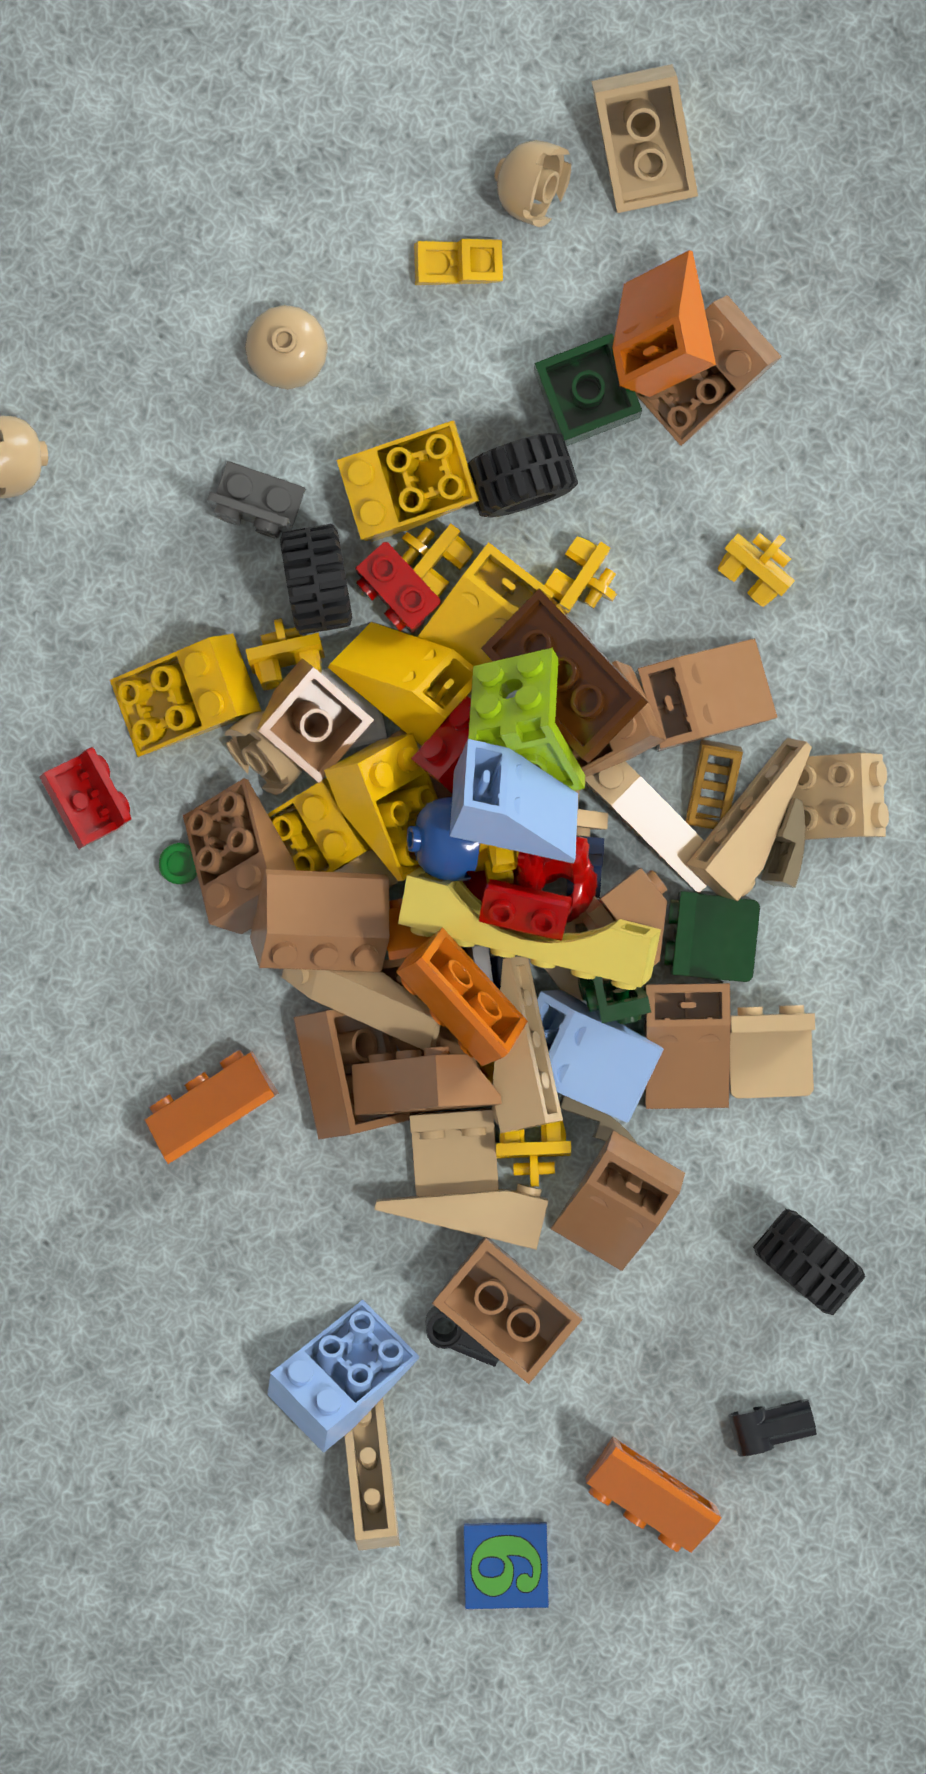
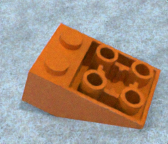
[612,250,716,397]

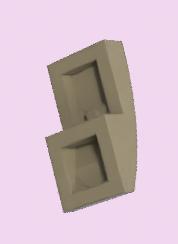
[761,798,805,888]
[560,1095,637,1144]

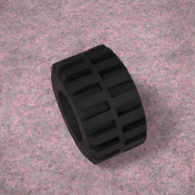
[467,433,578,518]
[280,524,353,635]
[753,1208,866,1315]

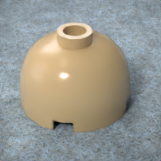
[495,140,571,228]
[245,305,328,390]
[0,416,48,499]
[225,710,303,795]

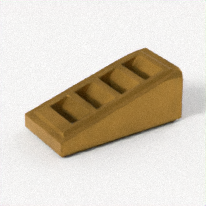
[685,739,743,829]

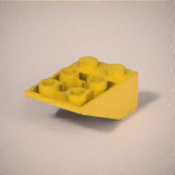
[337,420,479,542]
[418,542,555,666]
[327,622,473,746]
[110,633,262,757]
[324,733,438,881]
[268,778,371,872]

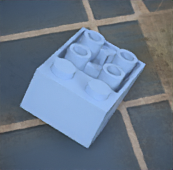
[450,739,578,863]
[537,990,664,1123]
[267,1300,419,1453]

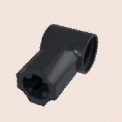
[425,1306,499,1367]
[728,1399,817,1457]

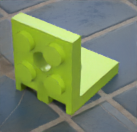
[468,648,585,791]

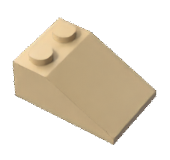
[591,64,698,213]

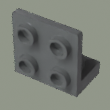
[207,461,306,539]

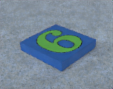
[464,1522,549,1609]

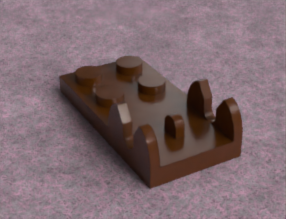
[481,588,648,763]

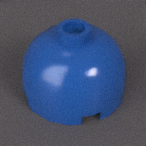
[407,797,479,881]

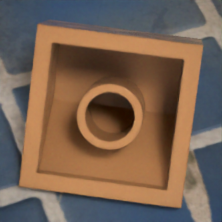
[257,658,374,783]

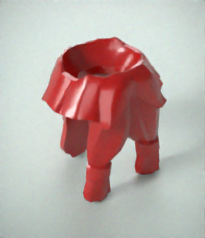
[516,836,597,923]

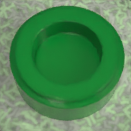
[159,843,197,885]

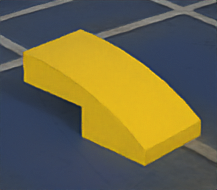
[414,239,503,285]

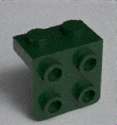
[664,891,760,982]
[575,923,651,1024]

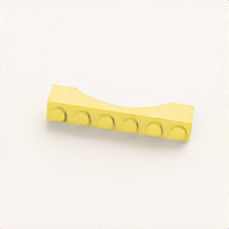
[398,867,661,990]

